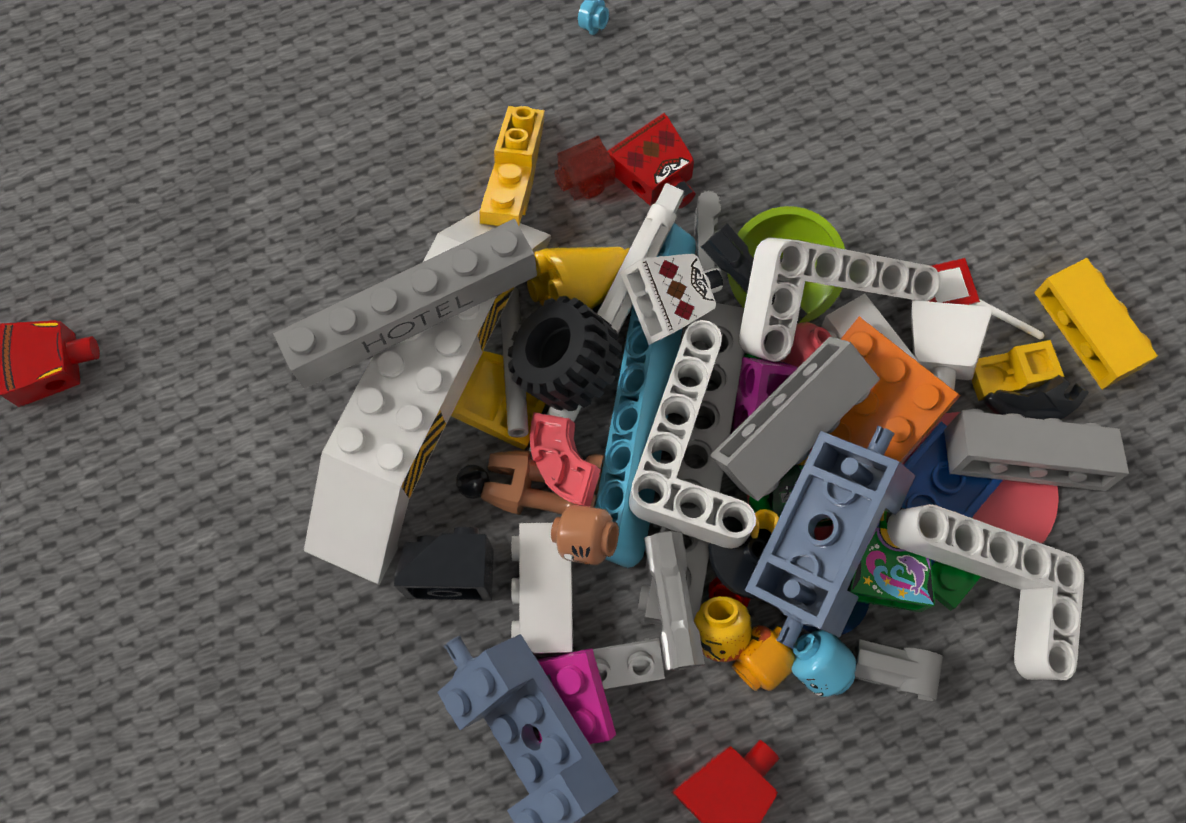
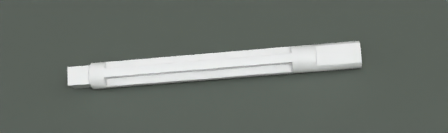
[528,183,684,452]

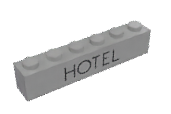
[273,219,537,389]

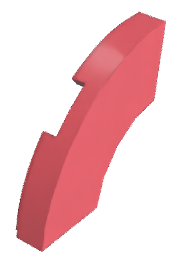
[530,412,601,507]

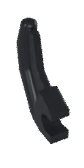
[984,375,1089,420]

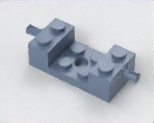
[745,426,915,649]
[437,634,619,823]

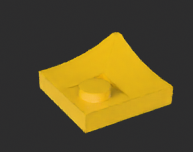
[451,351,545,450]

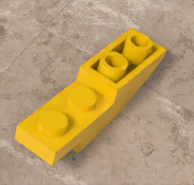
[479,106,545,226]

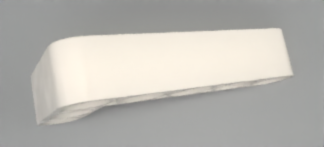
[739,238,941,362]
[629,320,756,549]
[887,504,1084,680]

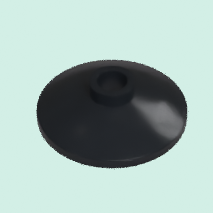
[708,516,771,599]

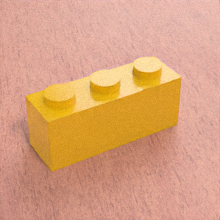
[1034,258,1158,390]

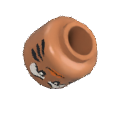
[551,505,619,565]

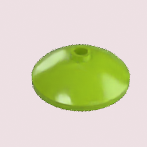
[727,206,845,323]

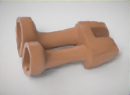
[481,450,605,515]

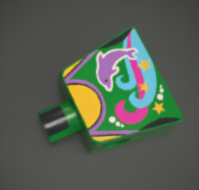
[847,508,935,612]

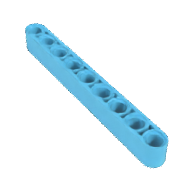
[595,223,696,568]

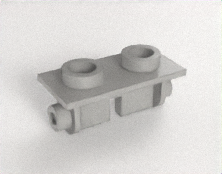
[580,638,665,689]

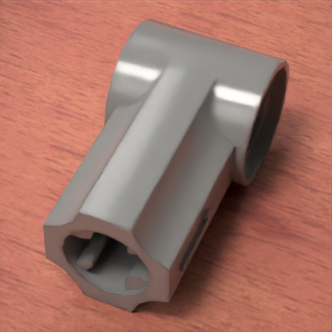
[853,639,943,701]

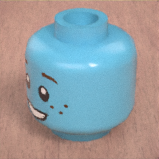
[791,630,856,697]

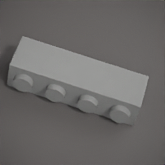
[710,337,880,501]
[944,409,1129,491]

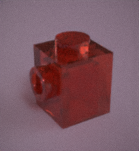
[554,136,615,201]

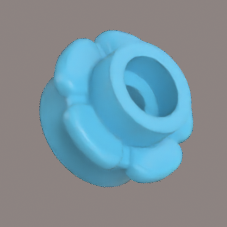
[578,0,609,35]

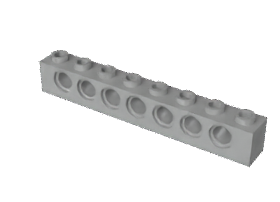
[637,303,744,626]

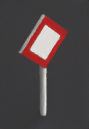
[929,258,1045,339]

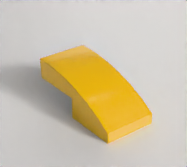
[971,340,1064,401]

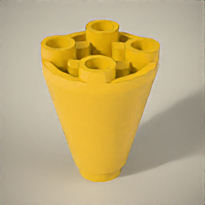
[527,247,630,309]

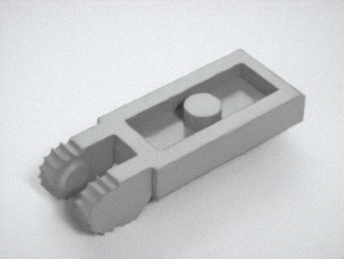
[694,190,721,274]

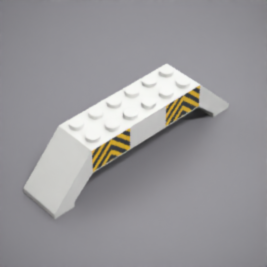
[304,209,551,585]

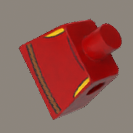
[0,320,100,407]

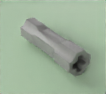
[644,531,705,671]

